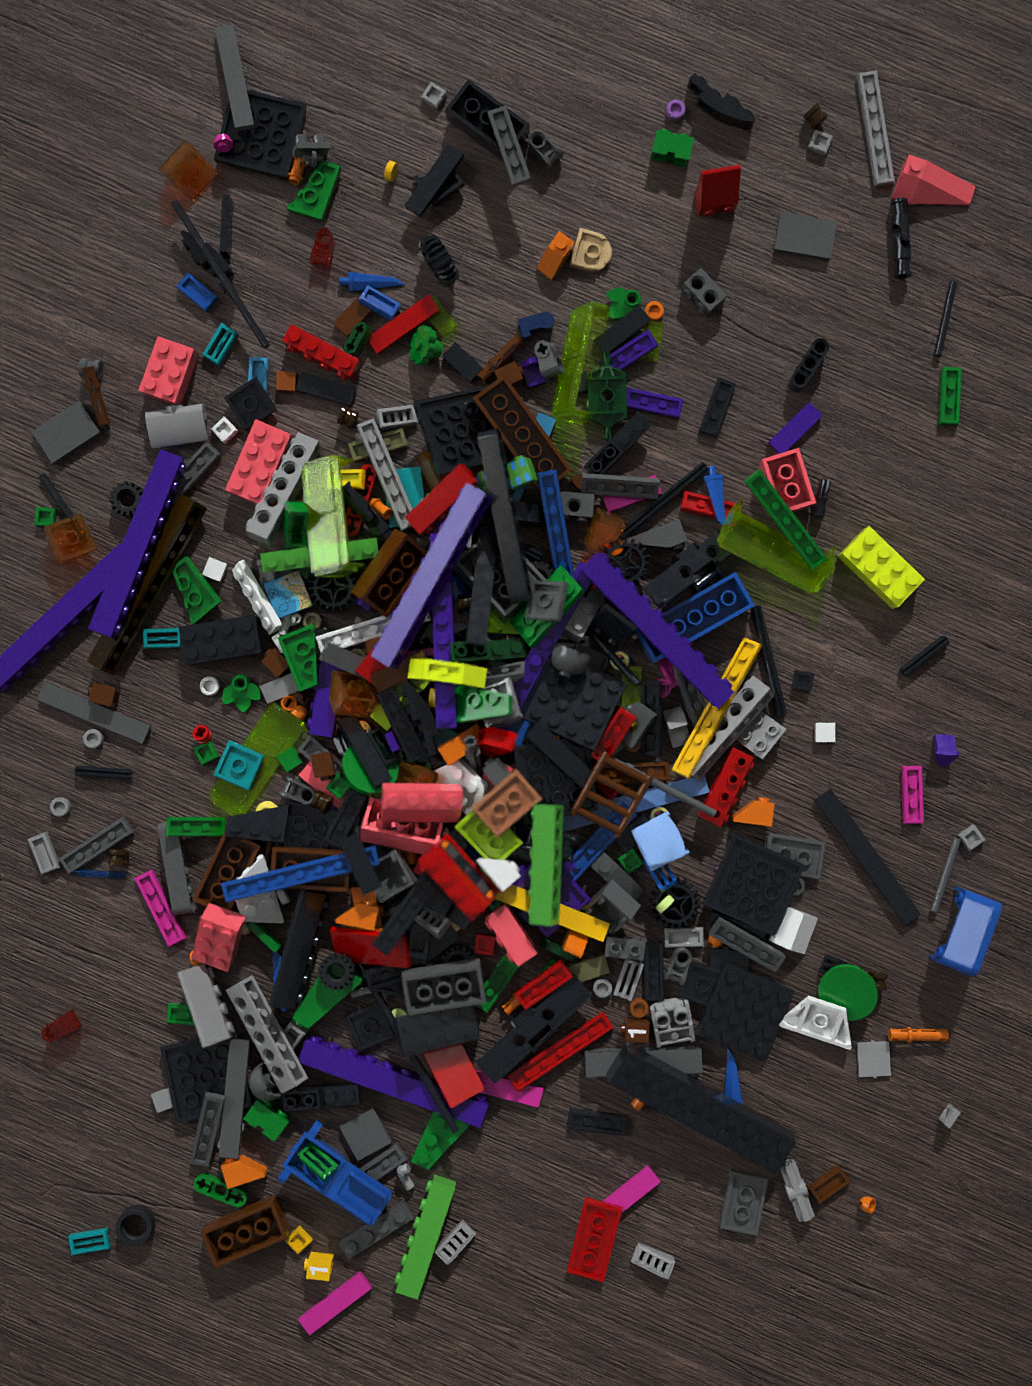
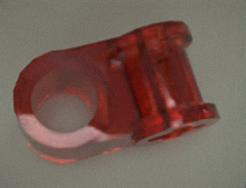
[310,228,335,269]
[41,1009,82,1042]

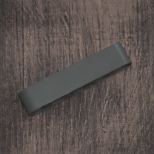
[158,822,195,916]

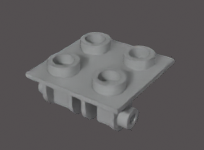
[736,711,787,759]

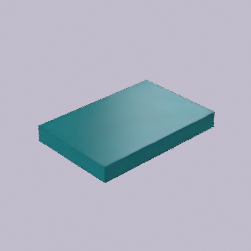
[386,466,425,528]

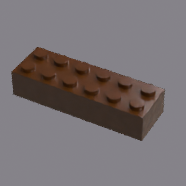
[473,375,573,494]

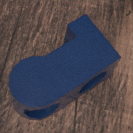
[518,312,554,342]

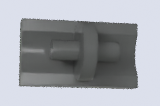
[292,134,331,167]

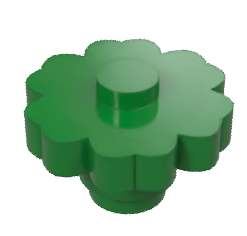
[409,325,443,366]

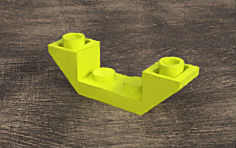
[408,659,488,689]

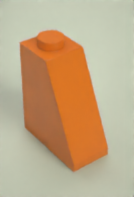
[437,723,484,766]

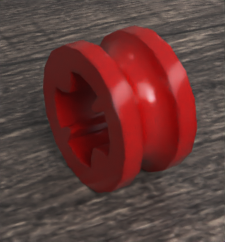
[192,725,212,744]

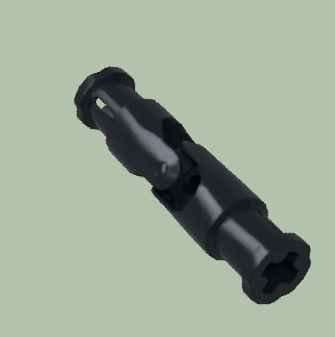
[891,198,912,279]
[336,481,392,543]

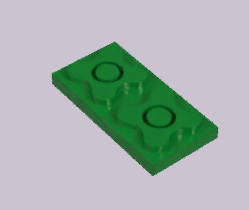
[509,565,585,648]

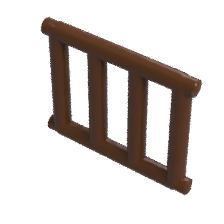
[570,751,654,838]

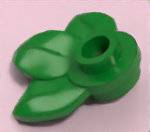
[606,287,641,319]
[222,674,260,712]

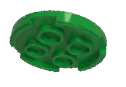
[341,746,398,795]
[818,964,878,1021]

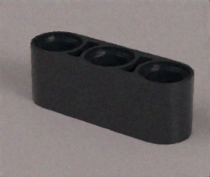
[788,338,829,392]

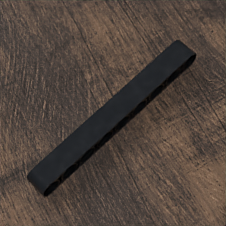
[478,428,533,604]

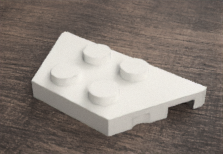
[426,759,488,815]
[235,854,284,923]
[779,996,851,1050]

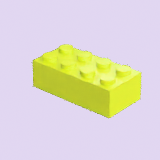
[837,526,925,609]

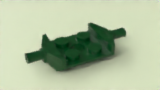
[588,352,627,440]

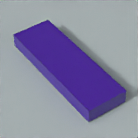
[600,329,659,370]
[626,388,683,419]
[768,402,823,454]

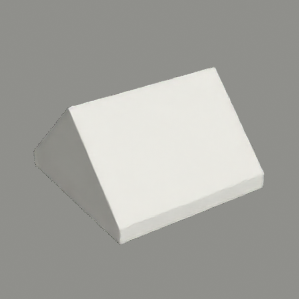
[768,906,818,954]

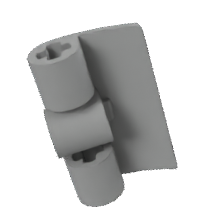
[145,404,209,449]

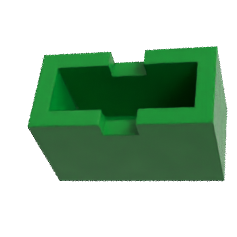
[650,129,694,168]
[282,502,309,547]
[243,1099,291,1142]

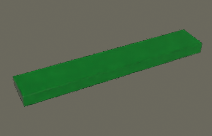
[743,469,828,571]

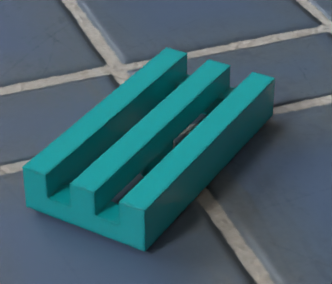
[202,323,239,366]
[143,628,182,649]
[68,1228,111,1256]

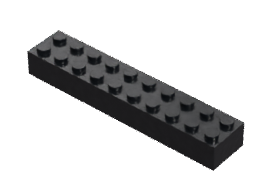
[607,1041,796,1174]

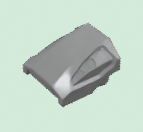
[477,677,523,728]
[650,997,695,1048]

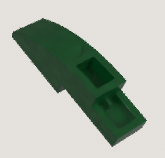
[449,638,527,664]

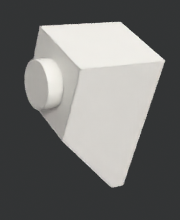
[475,858,521,891]

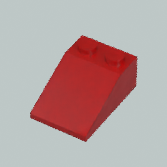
[694,164,741,217]

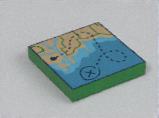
[262,570,313,619]

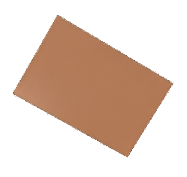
[471,769,542,838]

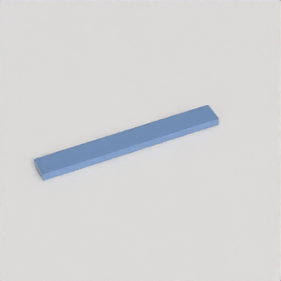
[563,775,709,832]

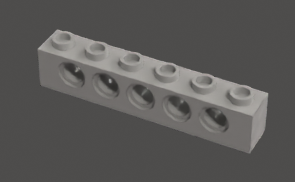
[246,432,321,546]
[692,676,775,782]
[226,975,308,1094]

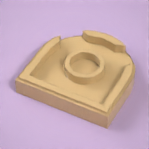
[569,228,612,272]

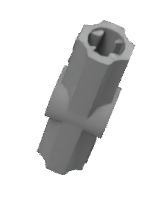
[780,1159,815,1222]

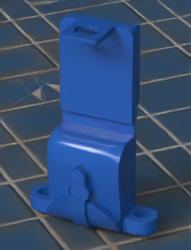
[277,1120,392,1226]

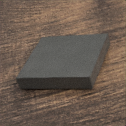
[525,581,569,622]
[340,1107,392,1161]

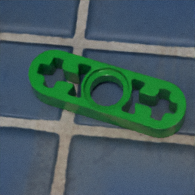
[193,1173,248,1207]

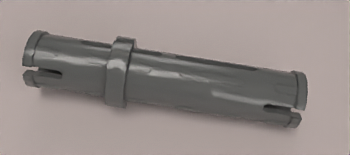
[464,736,483,777]

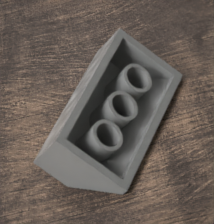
[177,964,234,1048]

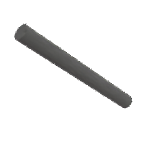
[930,837,961,913]

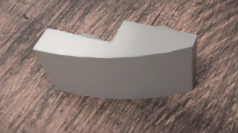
[260,673,299,704]

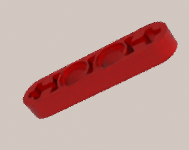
[343,464,377,537]

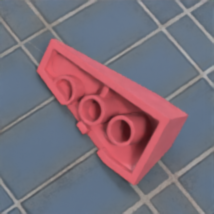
[891,155,976,206]

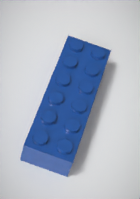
[634,572,755,664]

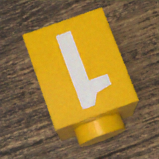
[304,1252,334,1281]

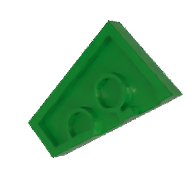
[286,161,342,222]
[172,556,223,625]
[278,623,318,692]
[456,684,512,724]

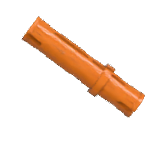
[888,1027,949,1043]

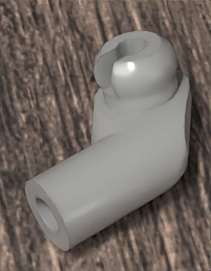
[397,1164,415,1191]

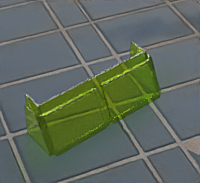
[551,302,611,424]
[301,455,364,578]
[716,498,836,594]
[209,701,308,816]

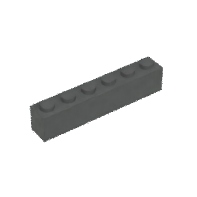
[584,1045,703,1080]

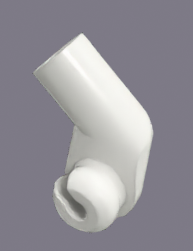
[277,612,301,635]

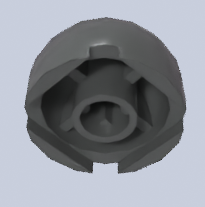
[551,644,592,678]
[249,1062,285,1102]

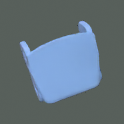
[631,811,690,871]

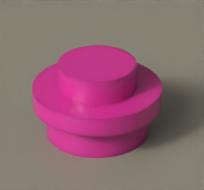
[213,134,233,152]

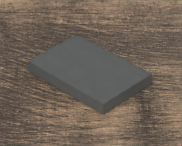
[773,212,837,261]
[31,401,102,464]
[766,832,826,880]
[719,1169,769,1236]

